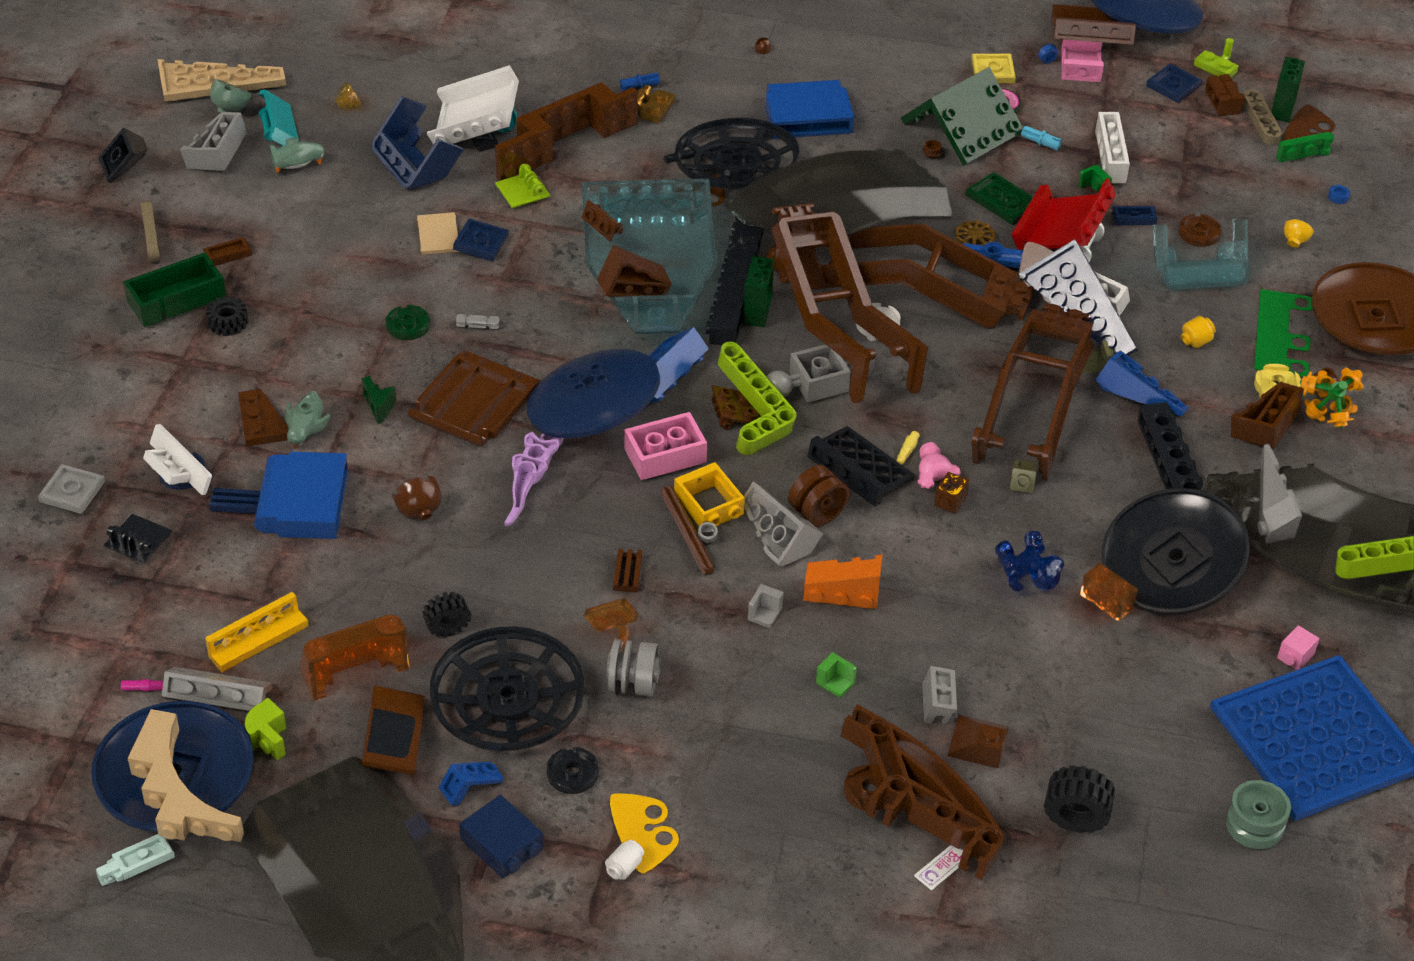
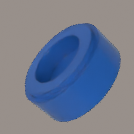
[1038,44,1059,63]
[1328,185,1350,204]

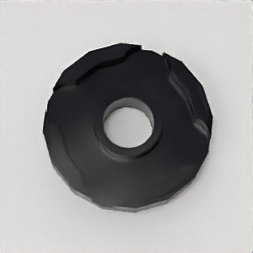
[547,747,599,794]

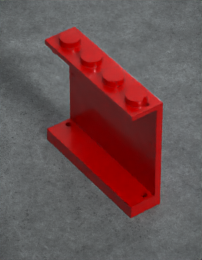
[1011,178,1116,250]

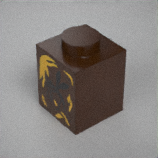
[934,472,969,514]

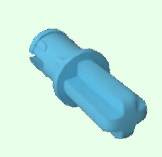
[1021,126,1062,151]

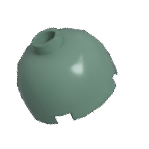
[210,79,252,112]

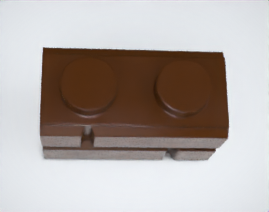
[1205,74,1245,116]

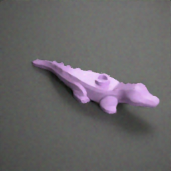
[505,432,564,526]

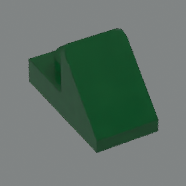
[361,376,397,424]

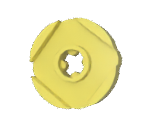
[1254,364,1301,398]

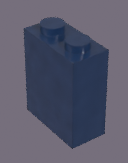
[459,794,543,879]

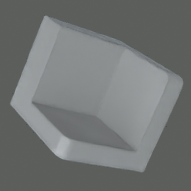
[748,584,784,628]

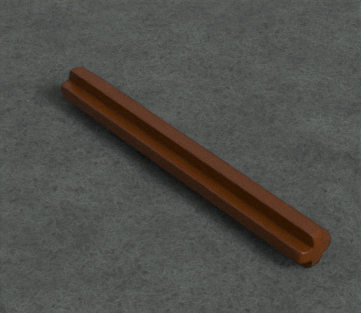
[661,486,714,575]

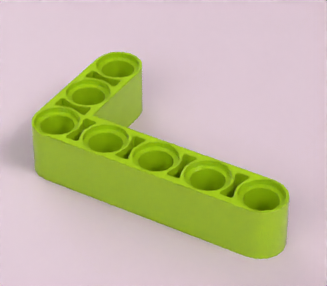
[718,342,797,455]
[1335,536,1414,579]

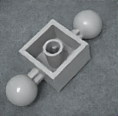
[766,344,876,403]

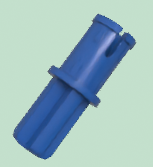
[619,73,660,92]

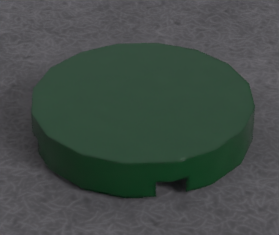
[386,305,430,340]

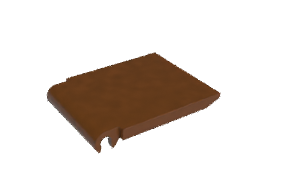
[408,350,541,447]

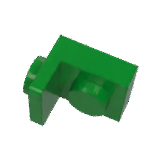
[1078,164,1112,192]

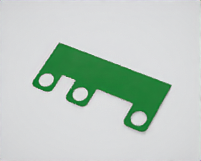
[1254,289,1312,377]

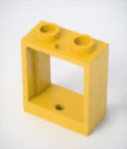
[674,462,745,527]

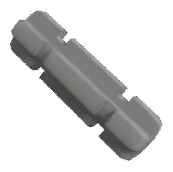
[456,314,500,329]

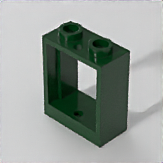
[1271,57,1305,123]
[743,256,774,328]

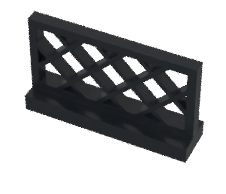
[807,426,915,507]

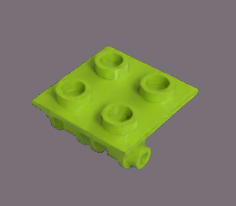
[495,164,550,208]

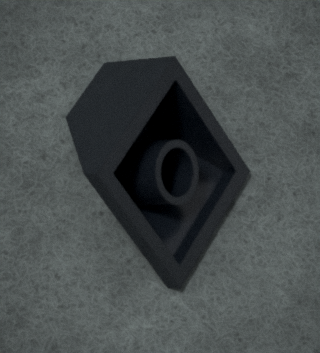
[99,127,148,183]

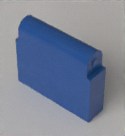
[765,79,854,139]
[254,452,348,539]

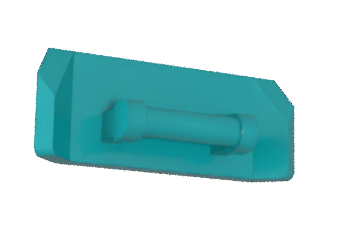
[259,90,299,146]

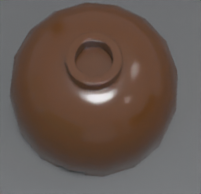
[392,476,442,521]

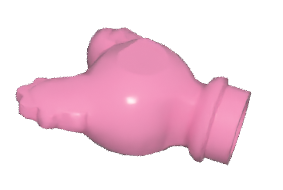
[918,442,961,489]

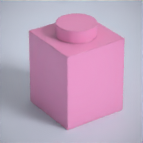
[1277,625,1320,670]

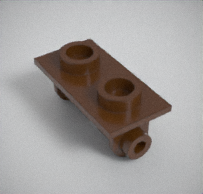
[581,200,624,242]

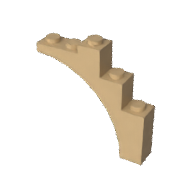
[128,709,244,842]

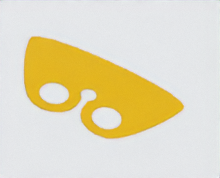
[610,793,679,874]

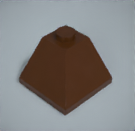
[948,714,1009,768]

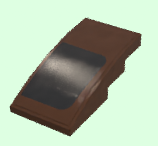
[361,685,425,775]

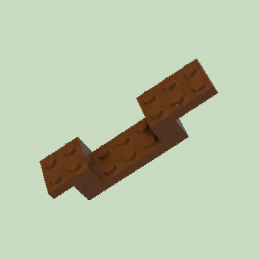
[495,82,638,181]

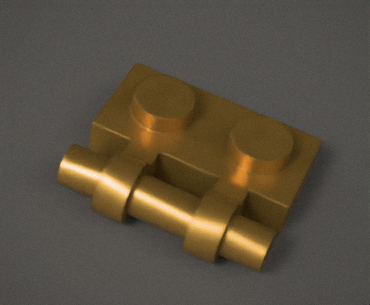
[638,85,675,123]

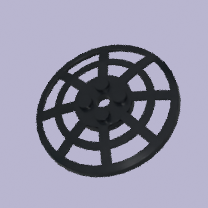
[675,118,799,189]
[430,626,584,751]

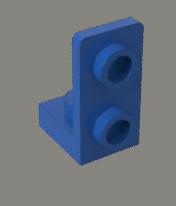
[438,762,504,806]

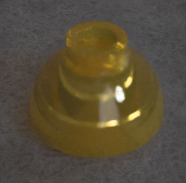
[335,82,362,109]

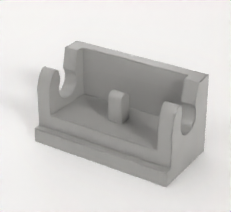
[922,666,957,724]

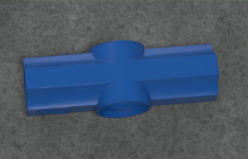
[962,242,1023,269]

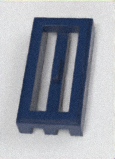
[1112,206,1158,225]
[209,488,260,514]

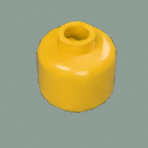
[1181,316,1216,349]

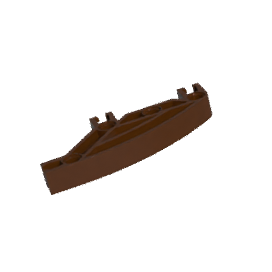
[841,704,1004,880]

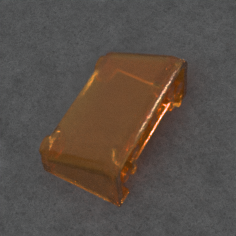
[300,615,410,701]

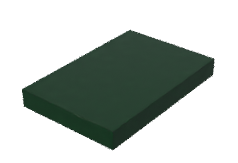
[965,172,1033,225]

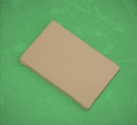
[416,212,459,255]

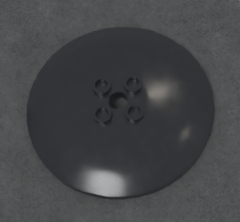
[1101,488,1250,615]

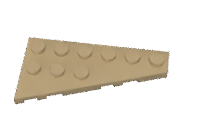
[157,59,286,102]

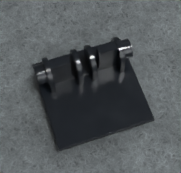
[104,514,173,563]

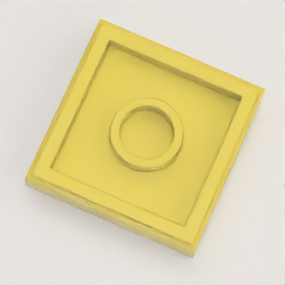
[971,54,1016,83]

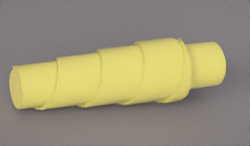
[896,431,920,465]

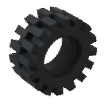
[206,296,248,336]
[422,592,472,638]

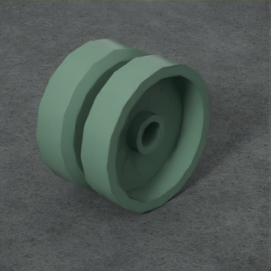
[1226,780,1291,849]

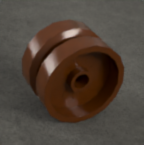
[788,465,850,527]

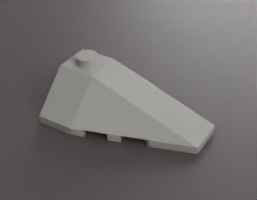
[1257,444,1302,544]
[744,481,823,567]

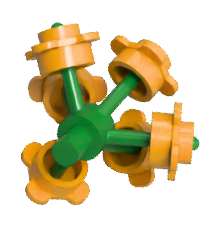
[1300,368,1363,428]

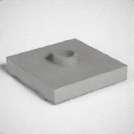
[38,464,105,514]

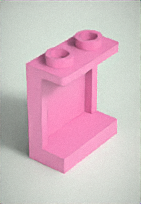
[1061,39,1104,82]

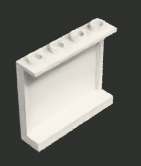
[427,65,519,144]

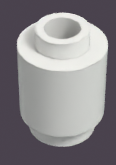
[605,840,644,880]

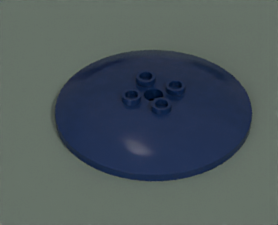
[1091,0,1203,33]
[527,349,660,438]
[92,701,254,832]

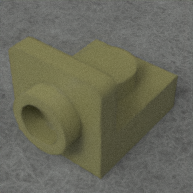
[1082,341,1114,373]
[1010,459,1038,493]

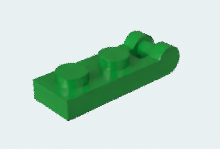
[1276,132,1334,162]

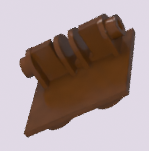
[711,385,760,430]

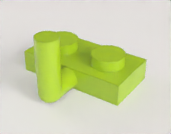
[1194,38,1239,77]

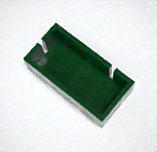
[123,252,226,327]

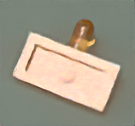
[584,598,639,651]

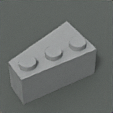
[180,112,247,171]

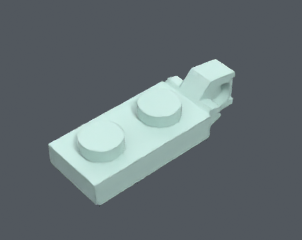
[96,834,175,886]

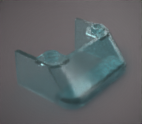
[1153,220,1249,289]

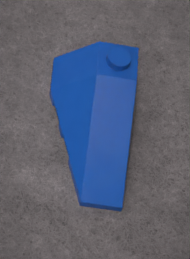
[1095,350,1189,416]

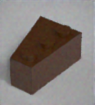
[597,245,672,300]
[1231,382,1302,449]

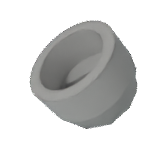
[698,522,718,543]

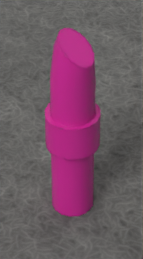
[121,679,163,692]

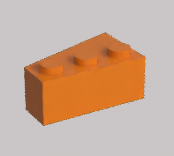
[803,554,883,609]

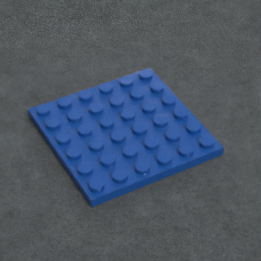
[1210,655,1414,821]

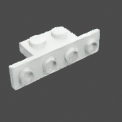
[143,424,212,495]

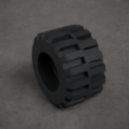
[1044,765,1115,833]

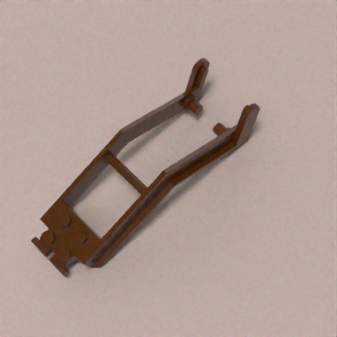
[771,203,928,403]
[798,203,1034,329]
[971,304,1094,481]

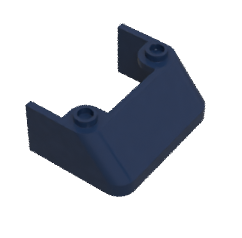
[372,96,464,190]

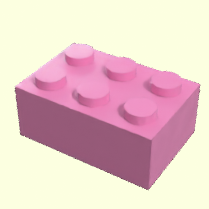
[624,412,707,480]

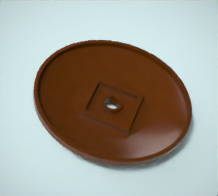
[1312,262,1414,355]

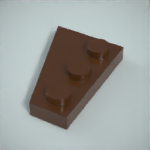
[238,389,288,446]

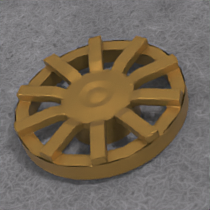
[955,219,995,246]

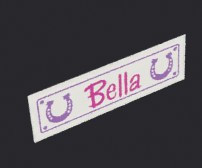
[914,845,964,890]

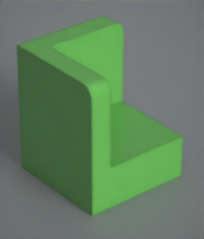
[816,652,857,697]

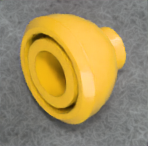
[1284,219,1314,248]

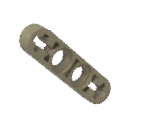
[1244,89,1282,145]
[141,201,160,262]

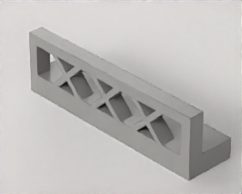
[162,667,273,711]

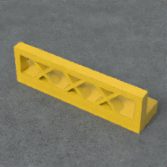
[205,592,308,673]

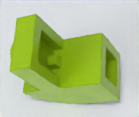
[245,698,286,760]

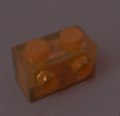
[1080,562,1138,621]

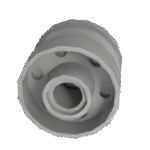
[606,639,661,696]

